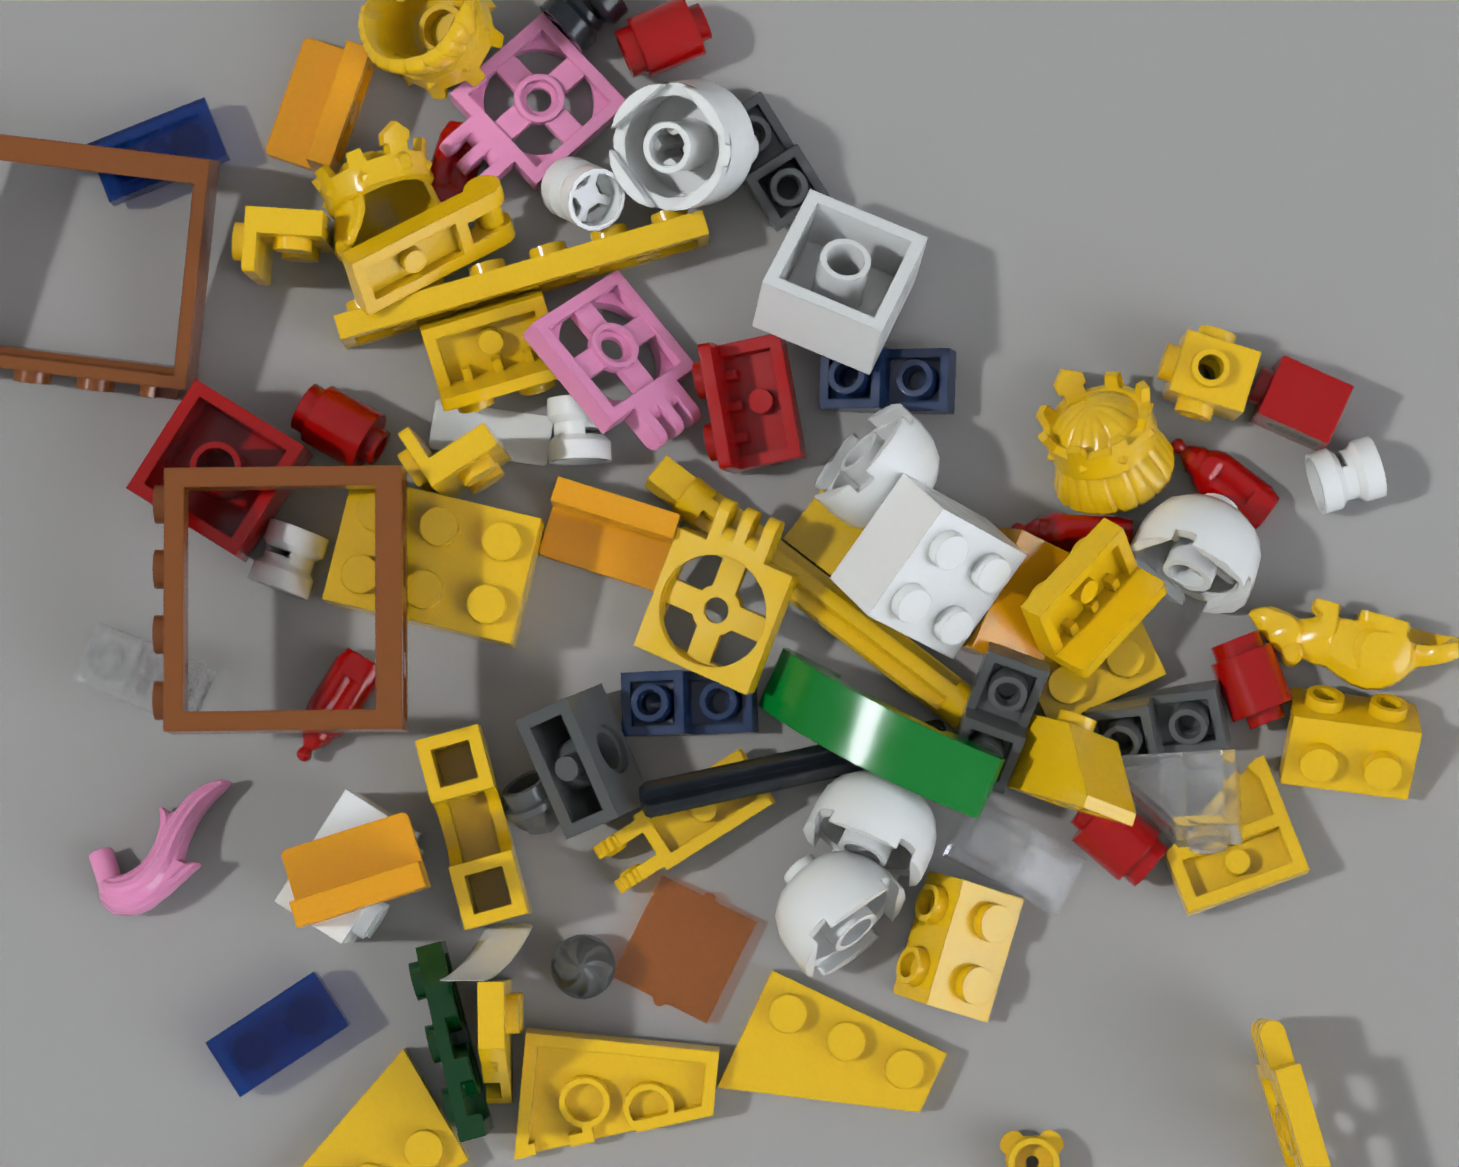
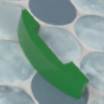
[758,648,1006,818]

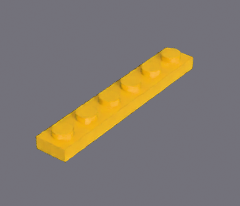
[333,209,710,349]

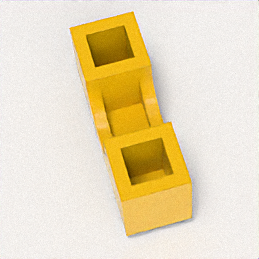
[415,724,532,930]

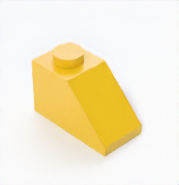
[1007,709,1136,826]

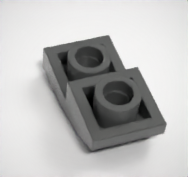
[741,91,830,232]
[955,642,1050,794]
[1085,680,1231,769]

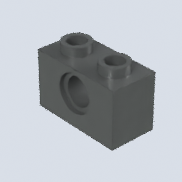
[515,683,644,840]

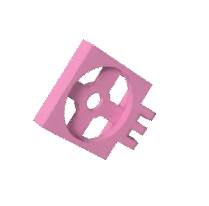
[439,12,626,191]
[522,269,701,450]

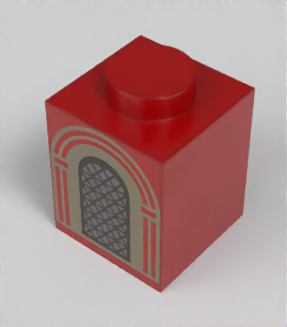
[1247,355,1354,451]

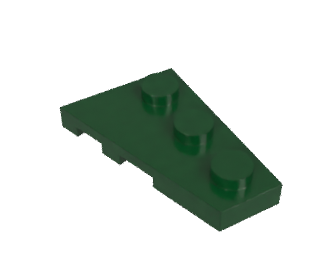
[409,940,494,1142]

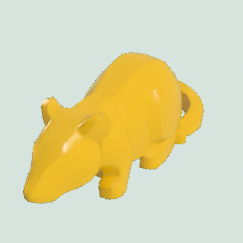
[1248,598,1459,690]

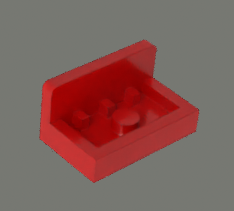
[692,334,807,474]

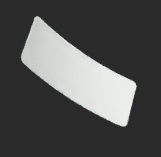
[429,399,554,466]
[440,924,533,981]

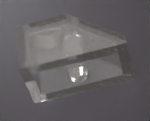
[1122,749,1243,854]
[943,802,1086,916]

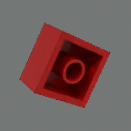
[126,379,313,563]

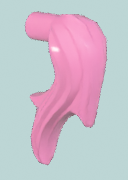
[89,779,232,916]

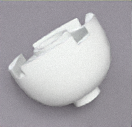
[814,404,940,530]
[1130,493,1261,614]
[803,770,937,887]
[775,850,905,977]

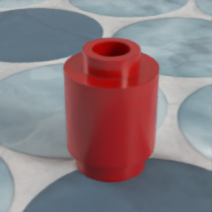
[614,0,712,78]
[291,384,390,466]
[1211,630,1293,729]
[1070,812,1168,887]

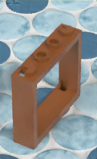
[0,134,220,400]
[152,465,408,735]

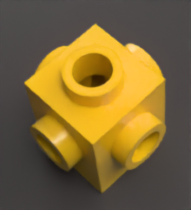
[1156,325,1262,422]

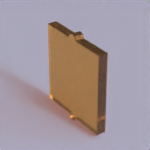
[614,876,756,1023]

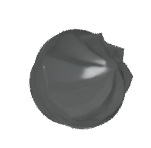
[502,770,559,835]
[551,934,615,999]

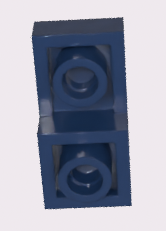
[818,347,956,415]
[621,670,759,737]

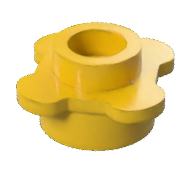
[999,1129,1064,1167]

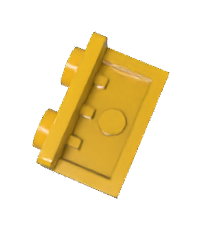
[419,289,557,414]
[397,422,512,498]
[1020,518,1167,678]
[1278,685,1422,800]
[893,871,1024,1023]

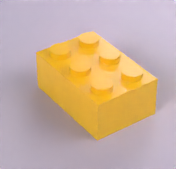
[322,487,545,649]

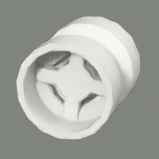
[541,156,625,231]
[547,395,612,466]
[1305,436,1387,514]
[248,518,330,600]

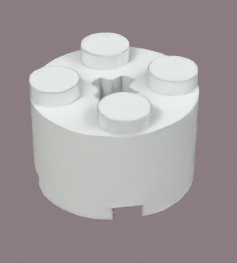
[609,79,759,211]

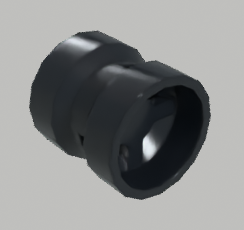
[540,0,628,54]

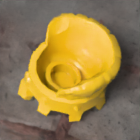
[357,0,504,100]
[311,121,441,262]
[1035,368,1175,515]

